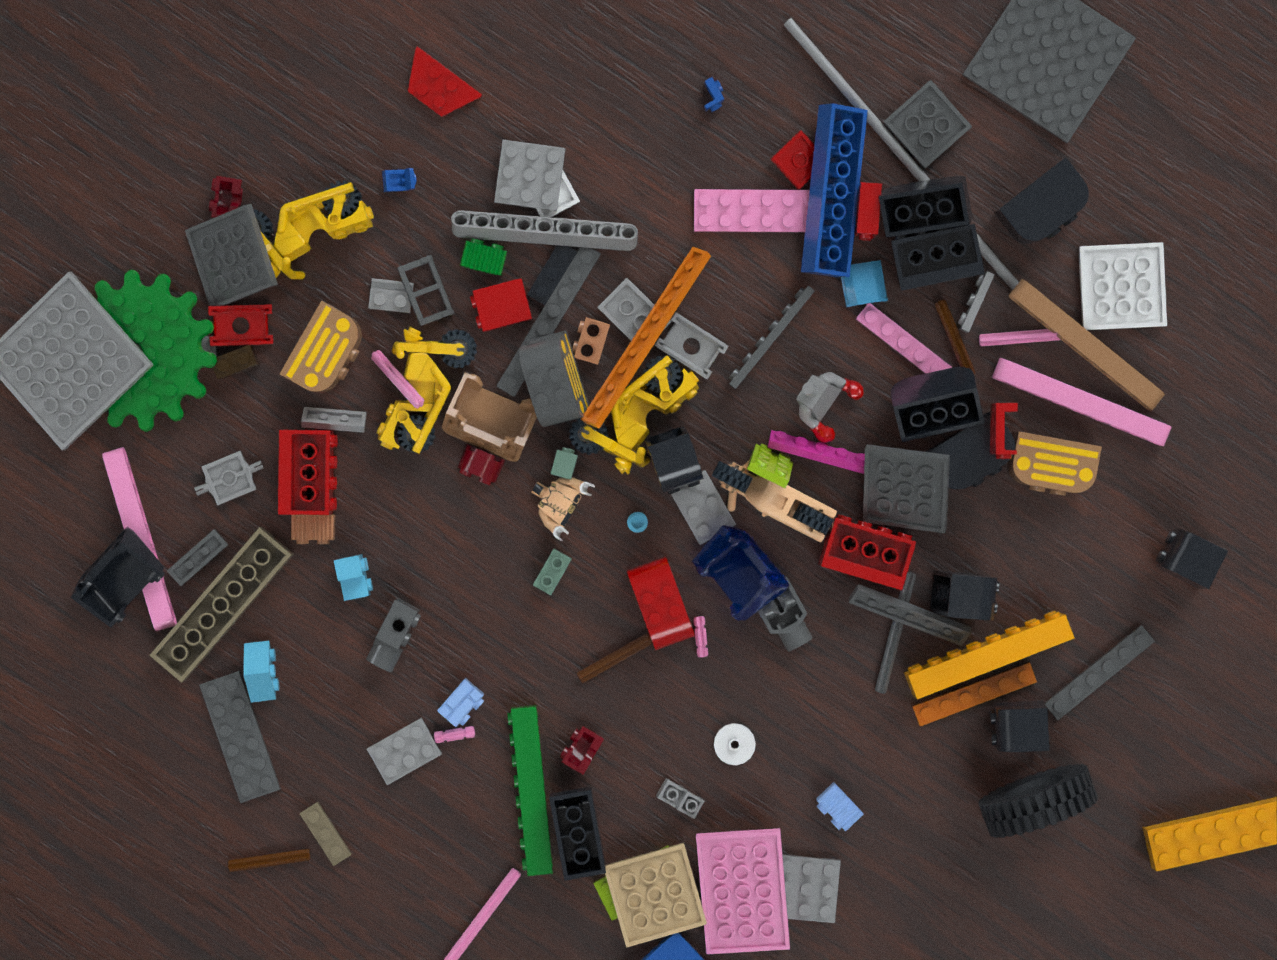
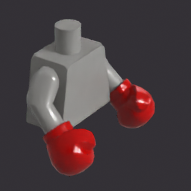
[796,372,864,443]

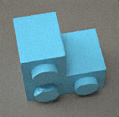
[334,554,373,601]
[244,641,279,702]

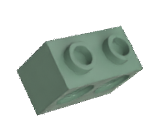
[551,447,578,480]
[533,548,572,595]

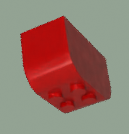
[627,556,695,650]

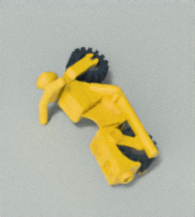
[254,180,374,280]
[376,327,477,454]
[569,355,699,474]

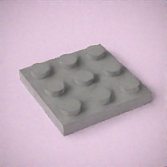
[494,140,565,211]
[782,854,841,923]

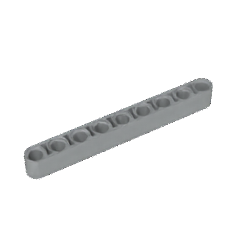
[451,211,638,251]

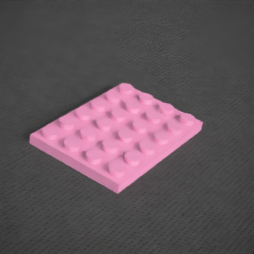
[696,828,790,954]

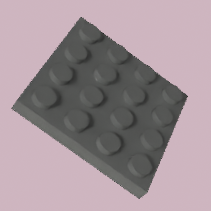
[185,204,278,306]
[863,444,950,533]

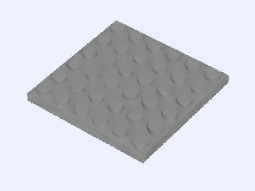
[0,272,153,450]

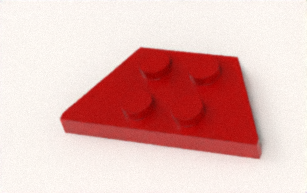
[408,46,482,117]

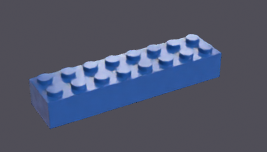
[801,103,868,277]

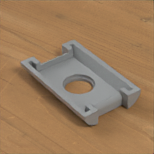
[655,312,729,379]

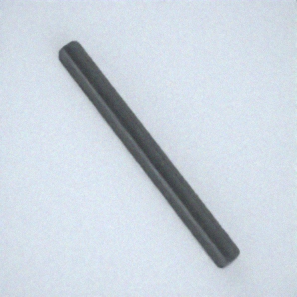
[875,572,916,694]

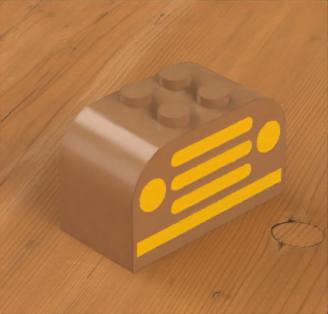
[280,301,362,393]
[1007,431,1102,496]

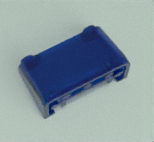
[692,525,790,621]

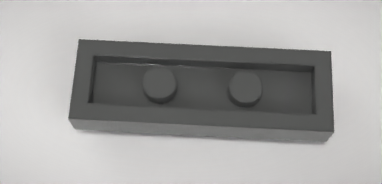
[167,529,229,586]

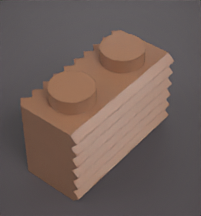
[291,515,335,544]

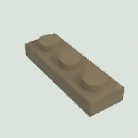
[300,802,352,866]

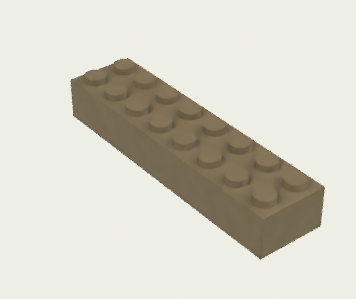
[150,527,294,683]

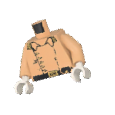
[531,478,595,541]

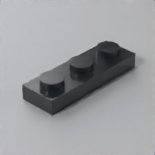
[527,245,577,306]

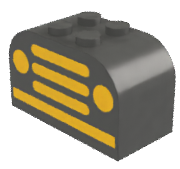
[520,331,589,427]

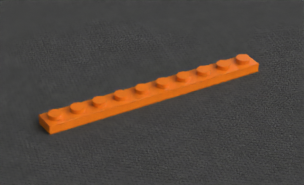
[581,247,711,429]

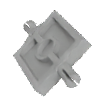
[194,451,264,505]

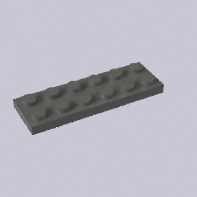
[199,671,281,803]

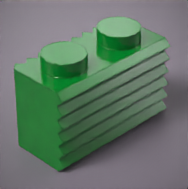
[460,238,507,276]

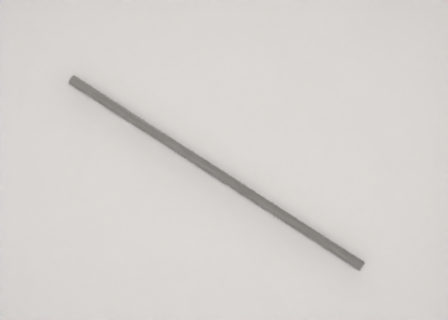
[784,18,1019,290]

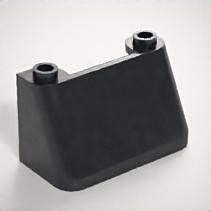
[70,527,165,628]

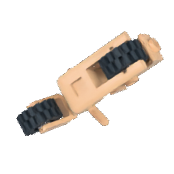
[711,460,837,542]

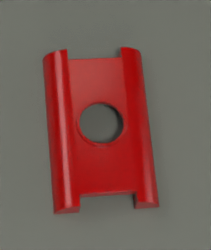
[208,304,273,346]

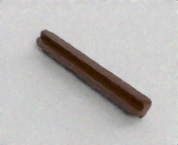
[935,299,976,375]
[577,633,653,683]
[228,849,311,872]

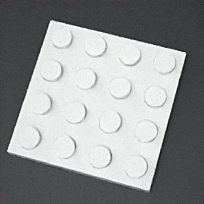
[1078,242,1167,330]

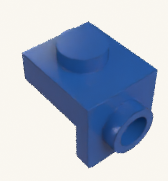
[704,77,724,112]
[382,168,416,192]

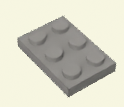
[597,278,671,341]
[671,470,736,545]
[367,717,442,785]

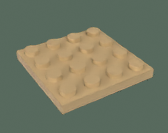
[605,843,707,948]

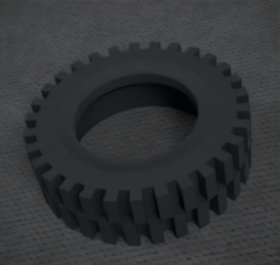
[978,764,1098,838]

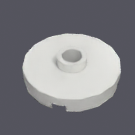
[714,723,756,765]

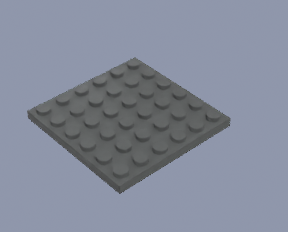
[962,0,1136,144]

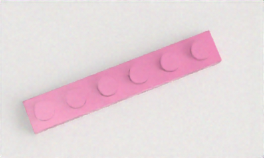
[856,303,952,374]

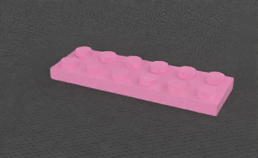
[694,189,810,233]

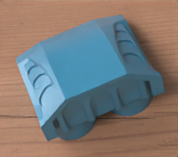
[841,260,888,308]

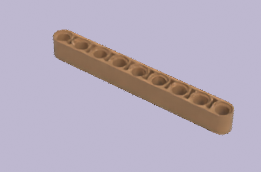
[1008,279,1165,411]

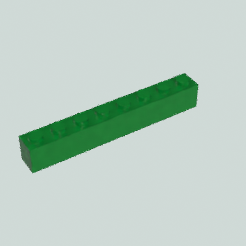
[507,705,553,876]

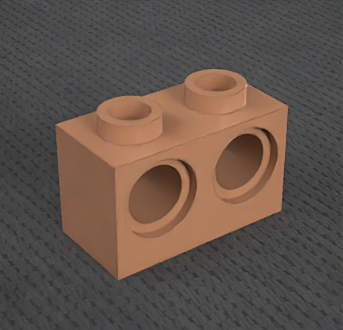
[572,317,610,365]

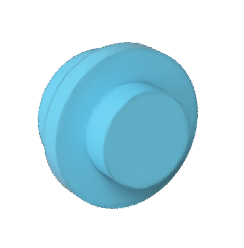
[627,512,648,533]

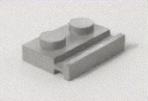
[368,278,414,314]

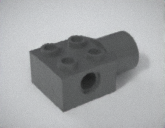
[749,576,813,652]
[366,598,421,672]

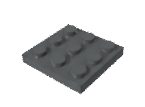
[883,80,972,169]

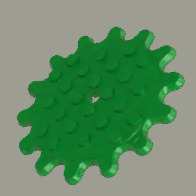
[95,270,217,432]

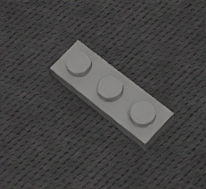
[958,271,995,333]
[301,407,367,433]

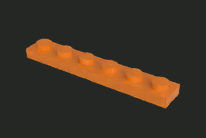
[912,662,1037,726]

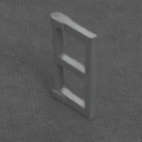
[397,255,455,326]

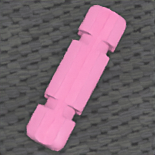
[693,616,708,657]
[434,726,475,743]

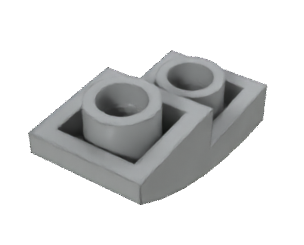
[656,778,704,819]

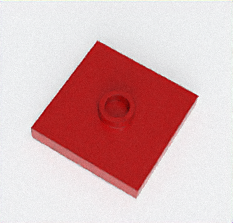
[770,130,814,190]

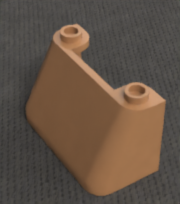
[442,372,537,461]

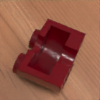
[209,176,243,218]
[458,444,505,485]
[560,726,604,775]

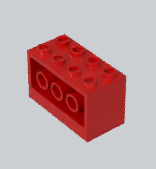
[278,430,338,515]
[818,514,916,590]

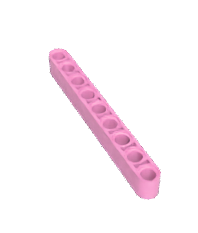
[992,358,1172,447]
[103,447,177,632]

